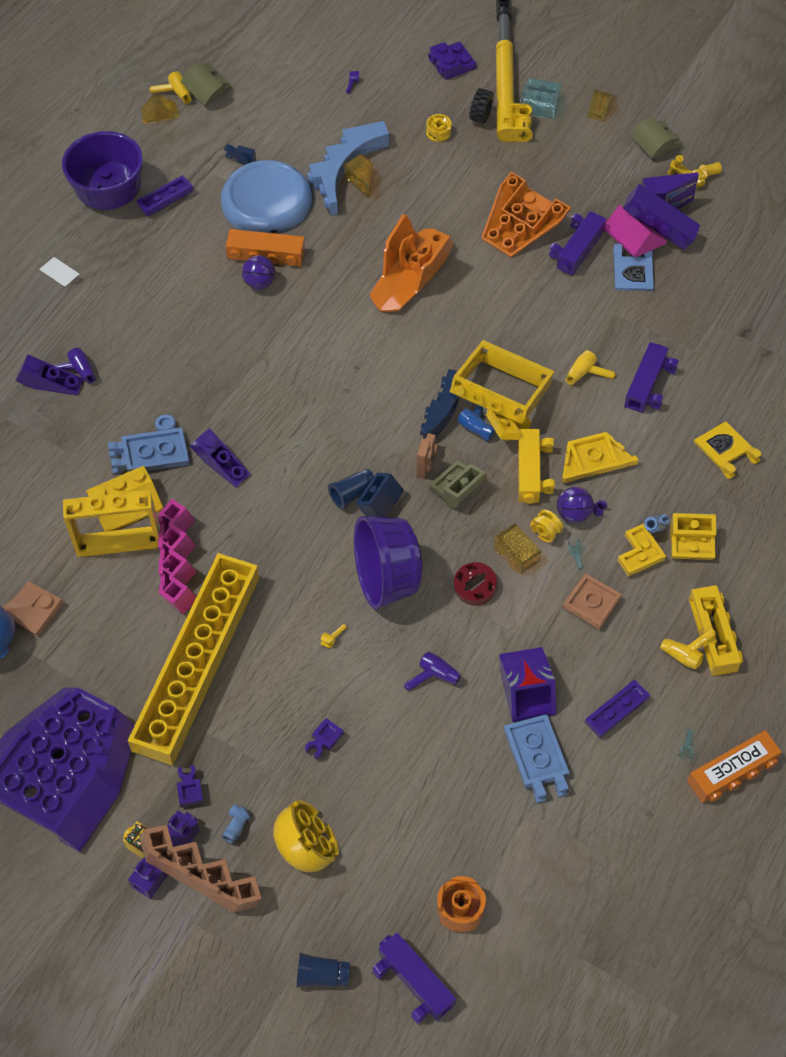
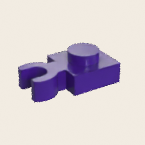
[305,718,344,760]
[177,765,204,808]

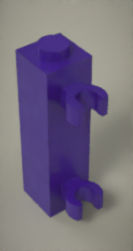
[549,211,607,275]
[624,342,679,413]
[128,810,200,900]
[372,933,456,1024]

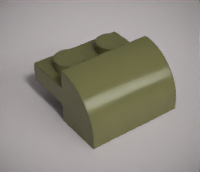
[181,62,232,106]
[631,117,683,158]
[429,460,487,508]

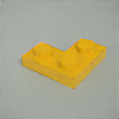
[486,410,531,441]
[617,523,666,577]

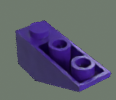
[15,354,83,396]
[190,428,250,487]

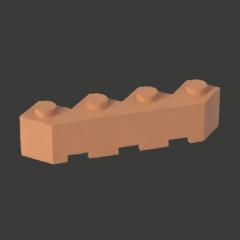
[140,825,261,913]

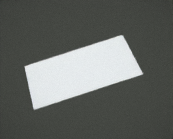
[39,257,79,287]

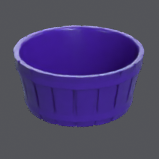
[62,131,143,210]
[354,516,422,609]

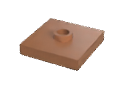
[562,573,622,629]

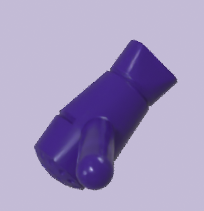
[53,348,96,384]
[404,651,461,690]

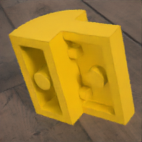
[670,513,716,560]

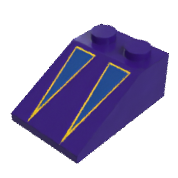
[642,172,699,209]

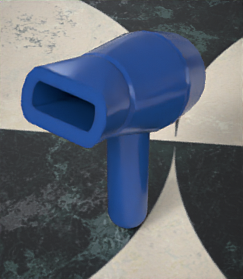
[458,404,495,442]

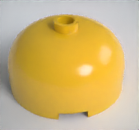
[273,800,339,872]

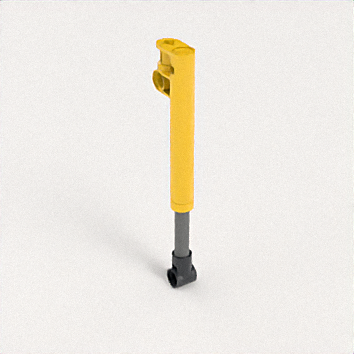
[496,0,533,142]

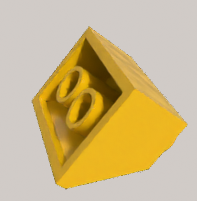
[86,466,163,532]

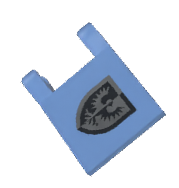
[613,244,654,291]

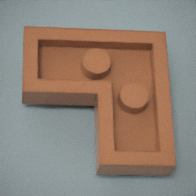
[417,434,438,479]

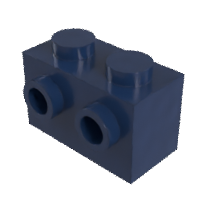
[356,473,404,518]

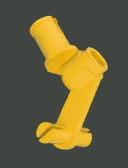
[668,155,722,188]

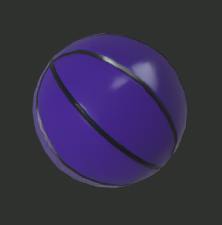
[242,255,276,290]
[557,487,594,523]

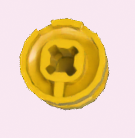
[426,114,451,142]
[530,509,563,543]

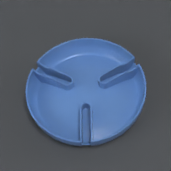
[220,160,312,234]

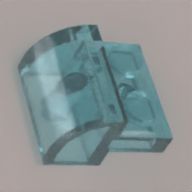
[520,78,562,119]

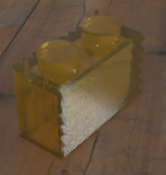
[494,523,542,574]

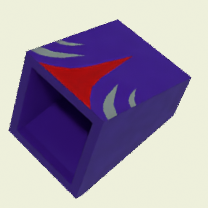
[499,647,556,722]

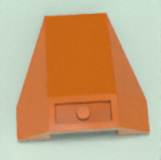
[481,172,571,258]

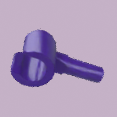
[346,71,359,94]
[593,500,607,516]

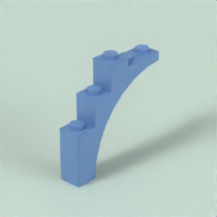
[307,121,389,215]

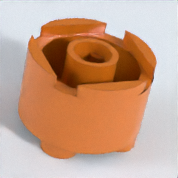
[437,876,486,932]

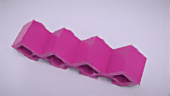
[158,499,197,615]

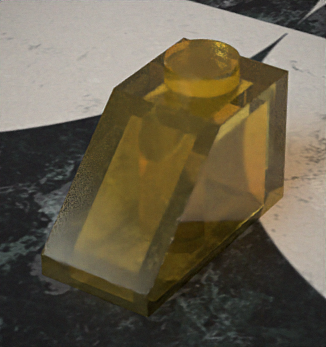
[344,154,373,198]

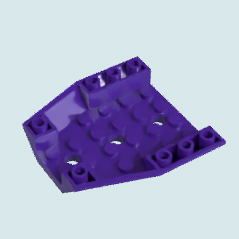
[0,688,135,852]

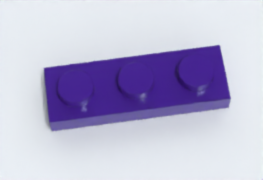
[136,175,194,217]
[585,679,650,738]

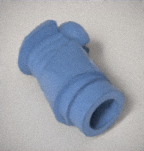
[644,514,670,533]
[222,804,250,844]

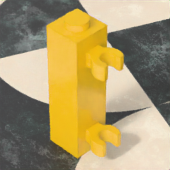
[518,429,555,504]

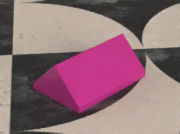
[605,205,667,258]

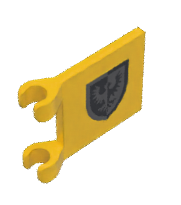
[694,421,761,479]

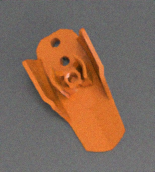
[370,214,453,312]

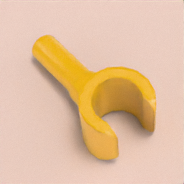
[320,624,347,648]

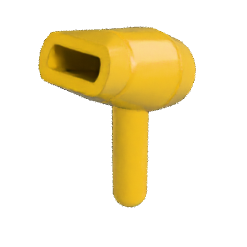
[149,71,192,104]
[565,350,616,385]
[660,629,716,670]

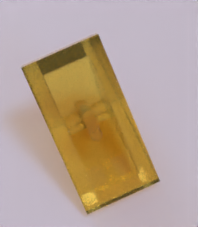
[587,89,615,122]
[140,92,178,123]

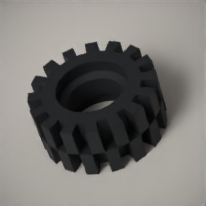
[469,88,494,124]

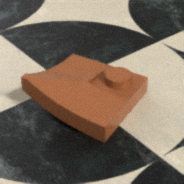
[2,581,64,637]

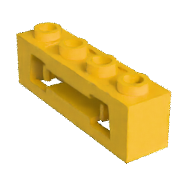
[688,585,743,676]

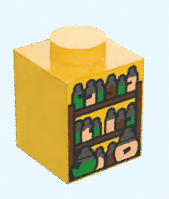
[123,821,149,858]

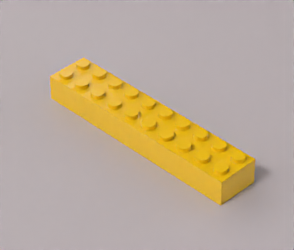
[128,553,260,766]

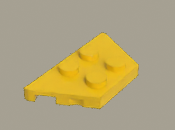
[562,432,638,483]

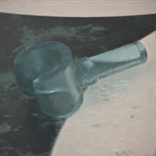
[568,539,583,570]
[678,730,693,759]

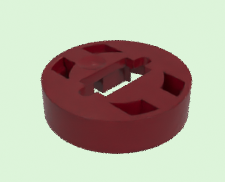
[454,562,497,605]

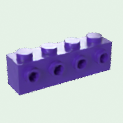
[623,184,700,250]

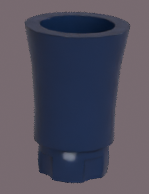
[328,469,374,510]
[296,953,350,988]

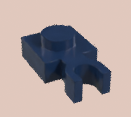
[224,144,256,165]

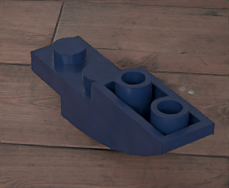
[420,369,459,439]

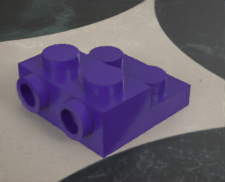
[428,42,477,80]

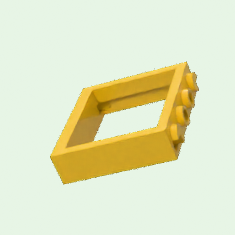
[450,340,555,425]
[63,490,160,557]

